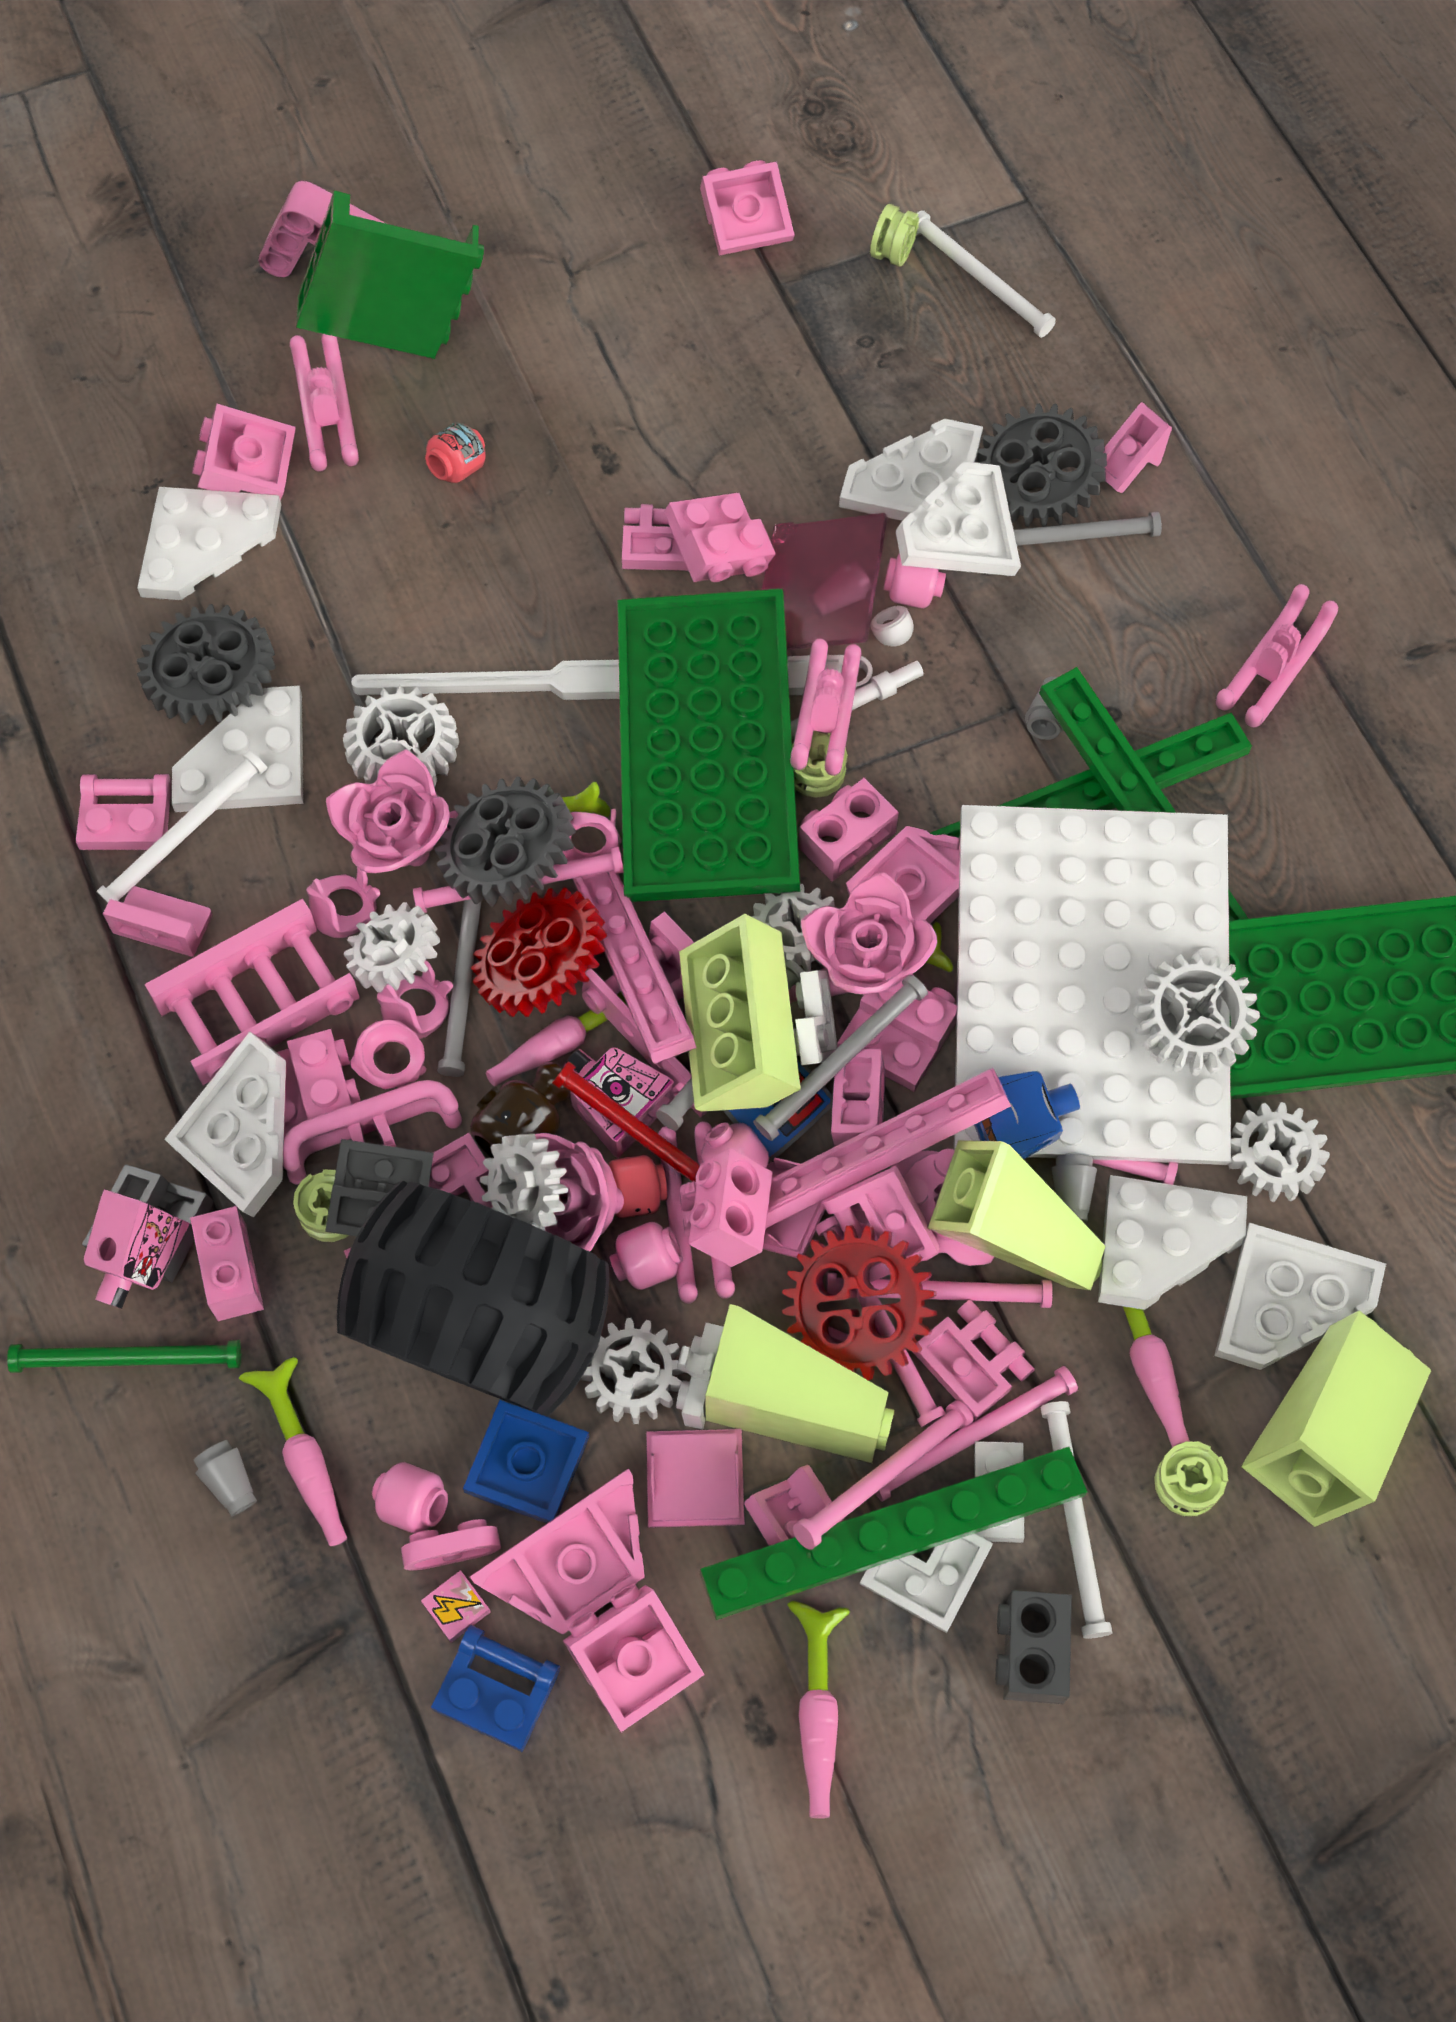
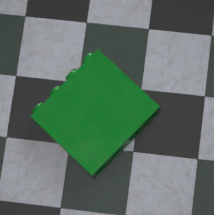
[296,190,484,359]

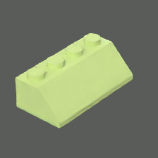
[679,914,801,1112]

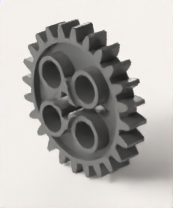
[977,403,1107,527]
[137,604,276,725]
[435,777,576,907]

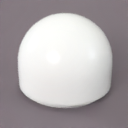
[870,606,914,646]

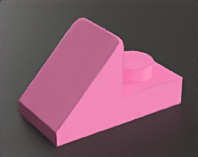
[1103,402,1172,493]

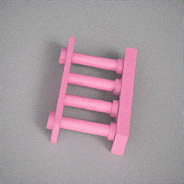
[144,899,360,1085]
[582,911,707,1118]

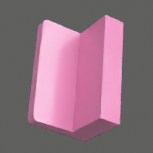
[103,886,212,957]

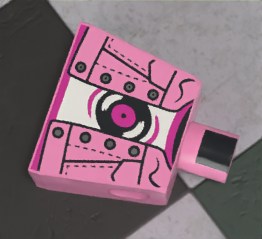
[563,1047,675,1159]

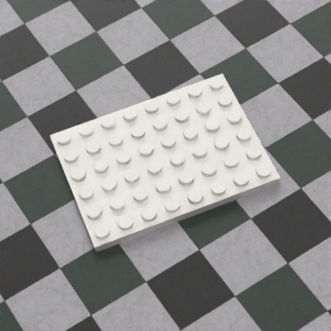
[954,805,1231,1165]

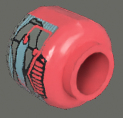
[425,423,486,483]

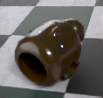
[470,1062,571,1158]

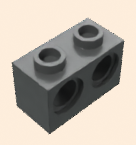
[995,1590,1072,1704]

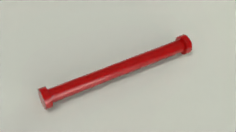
[552,1061,700,1182]

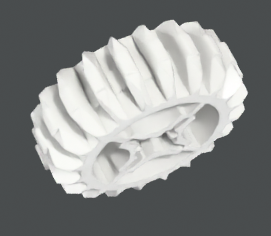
[343,685,459,787]
[1133,952,1260,1076]

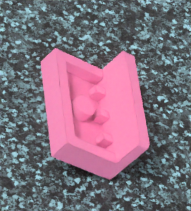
[744,1465,844,1546]

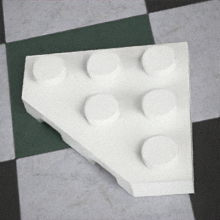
[839,419,983,521]
[896,461,1021,576]
[138,487,281,600]
[172,686,303,812]
[165,1031,286,1217]
[1098,1175,1247,1310]
[1214,1223,1386,1370]

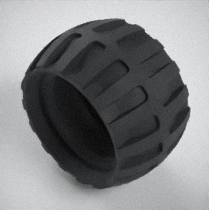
[337,1181,609,1417]

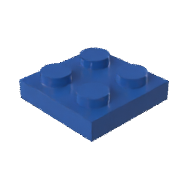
[463,1400,589,1524]

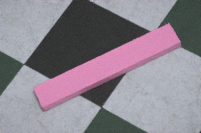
[572,870,696,1064]
[765,1068,1011,1229]

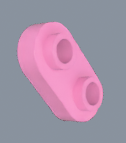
[401,1519,501,1571]

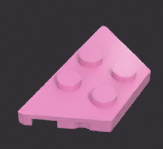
[846,826,960,948]
[469,1469,645,1635]

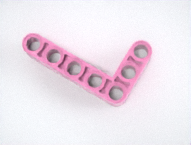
[258,181,387,277]

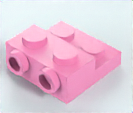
[700,160,794,256]
[192,404,296,501]
[664,493,776,582]
[837,974,957,1092]
[277,1029,361,1137]
[563,1584,705,1732]

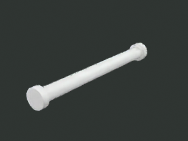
[916,210,1056,337]
[96,750,267,903]
[1040,1401,1112,1639]

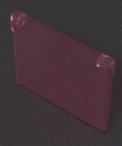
[762,513,888,650]

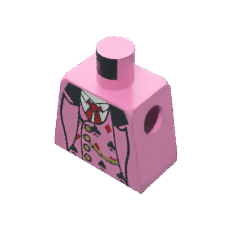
[83,1189,190,1309]

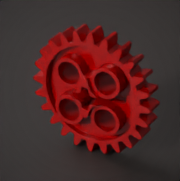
[471,887,607,1017]
[782,1226,937,1380]

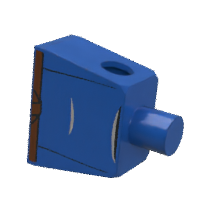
[974,1071,1080,1159]

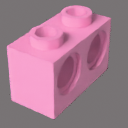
[798,778,899,882]
[831,1049,885,1147]
[688,1148,772,1267]
[190,1206,264,1321]

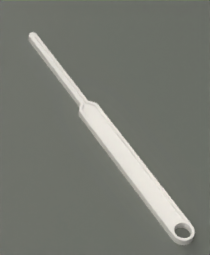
[351,655,873,700]

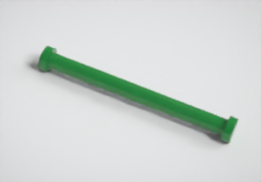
[7,1340,241,1373]

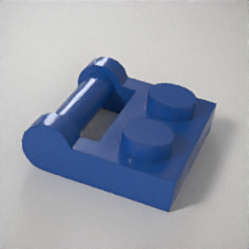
[431,1625,561,1752]

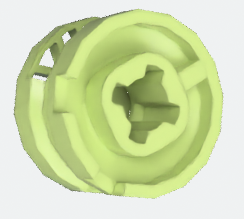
[870,204,919,267]
[792,731,847,798]
[293,1169,349,1242]
[1154,1442,1228,1516]

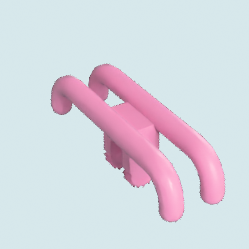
[290,334,359,472]
[1216,584,1338,727]
[790,639,861,776]
[283,1080,462,1185]
[658,1121,735,1304]

